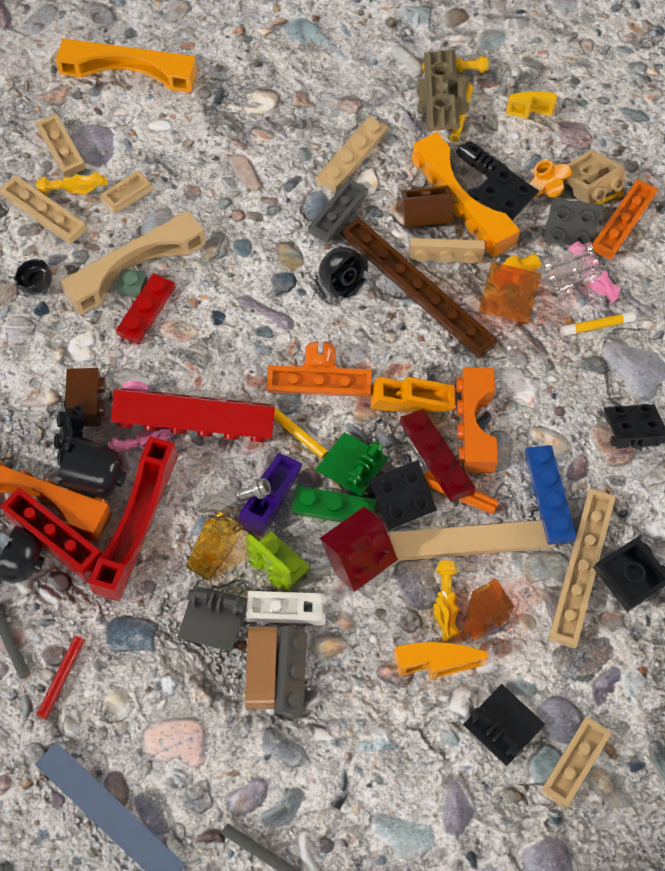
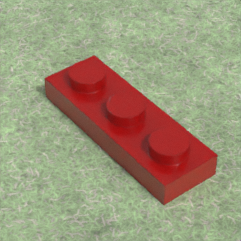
[116,273,176,345]

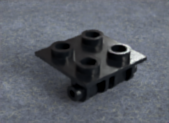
[473,164,539,221]
[54,401,86,465]
[603,404,665,449]
[369,460,437,530]
[463,683,545,767]

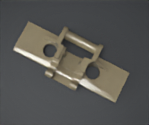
[417,49,470,131]

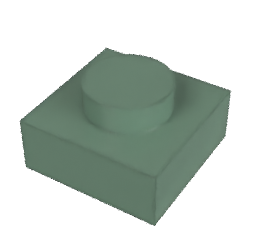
[116,268,147,298]

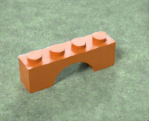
[456,367,498,473]

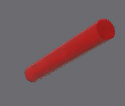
[36,635,85,720]

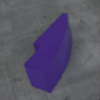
[238,453,302,537]

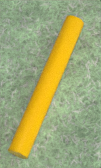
[450,84,474,142]
[269,403,329,459]

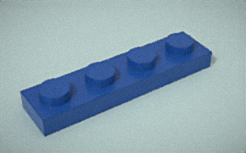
[524,445,576,545]

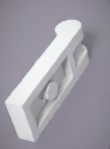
[246,591,327,626]

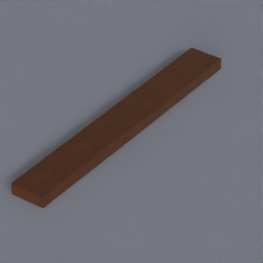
[341,218,498,359]

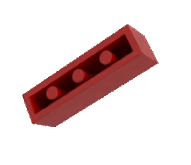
[0,487,102,583]

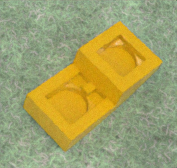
[505,91,557,118]

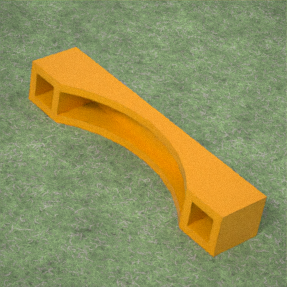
[56,38,197,93]
[411,132,520,257]

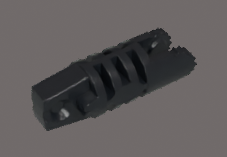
[456,141,511,178]

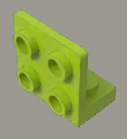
[245,531,311,592]

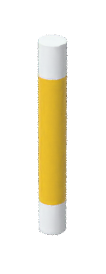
[561,312,636,336]

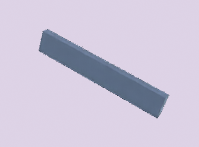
[35,742,186,871]

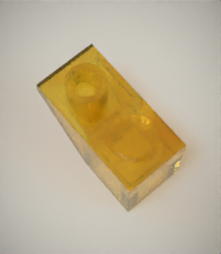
[186,512,243,581]

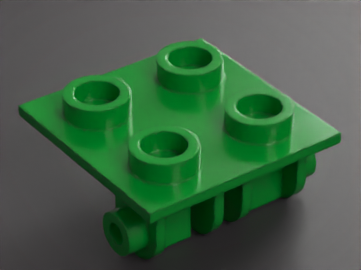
[316,432,389,497]

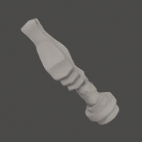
[196,478,271,515]

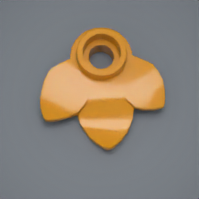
[529,160,573,199]

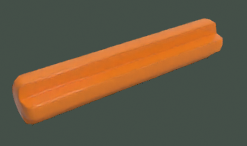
[424,470,499,514]

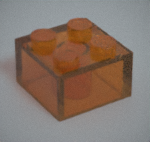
[479,262,541,326]

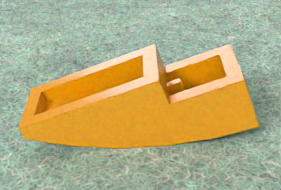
[371,377,455,413]
[393,642,488,680]

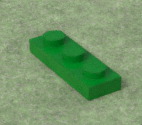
[291,485,376,523]

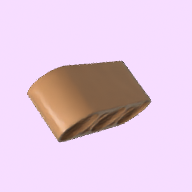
[245,626,278,709]

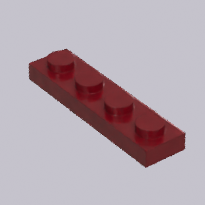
[399,409,476,502]

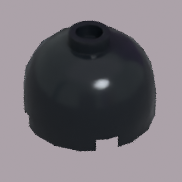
[318,247,369,298]
[0,525,45,583]

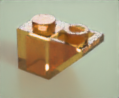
[461,579,515,642]

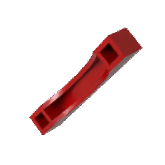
[88,436,178,602]

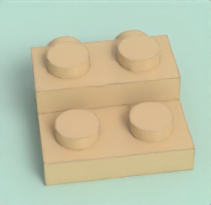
[563,150,625,203]

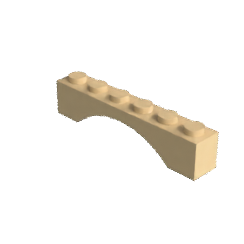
[60,211,206,315]

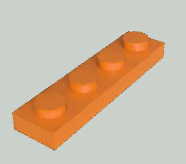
[590,179,659,261]

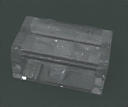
[543,241,603,293]

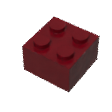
[320,507,398,592]

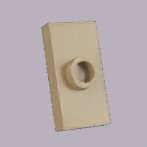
[100,170,154,214]

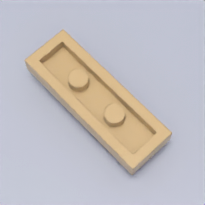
[35,114,86,177]
[409,238,485,264]
[540,716,612,810]

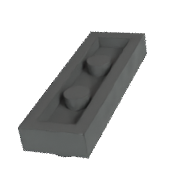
[308,178,368,244]
[274,626,308,719]

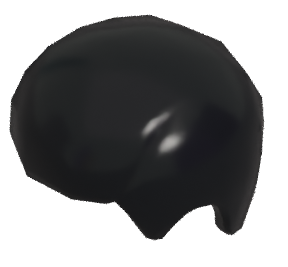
[13,259,52,296]

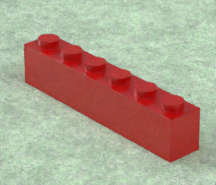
[111,387,275,442]

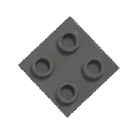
[544,198,602,248]
[177,585,248,652]

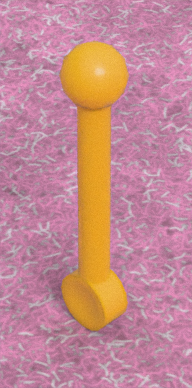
[593,189,624,204]

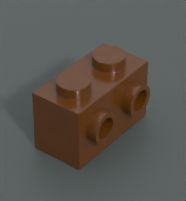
[401,185,453,228]
[65,368,106,427]

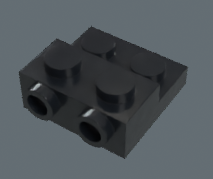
[592,537,665,613]

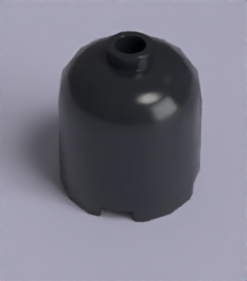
[57,435,127,498]

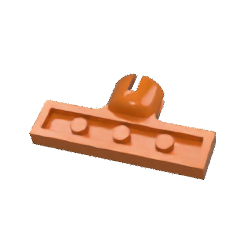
[267,341,371,397]

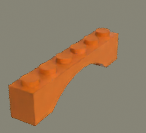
[0,462,112,543]

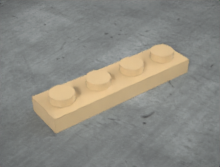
[316,116,388,193]
[0,175,87,245]

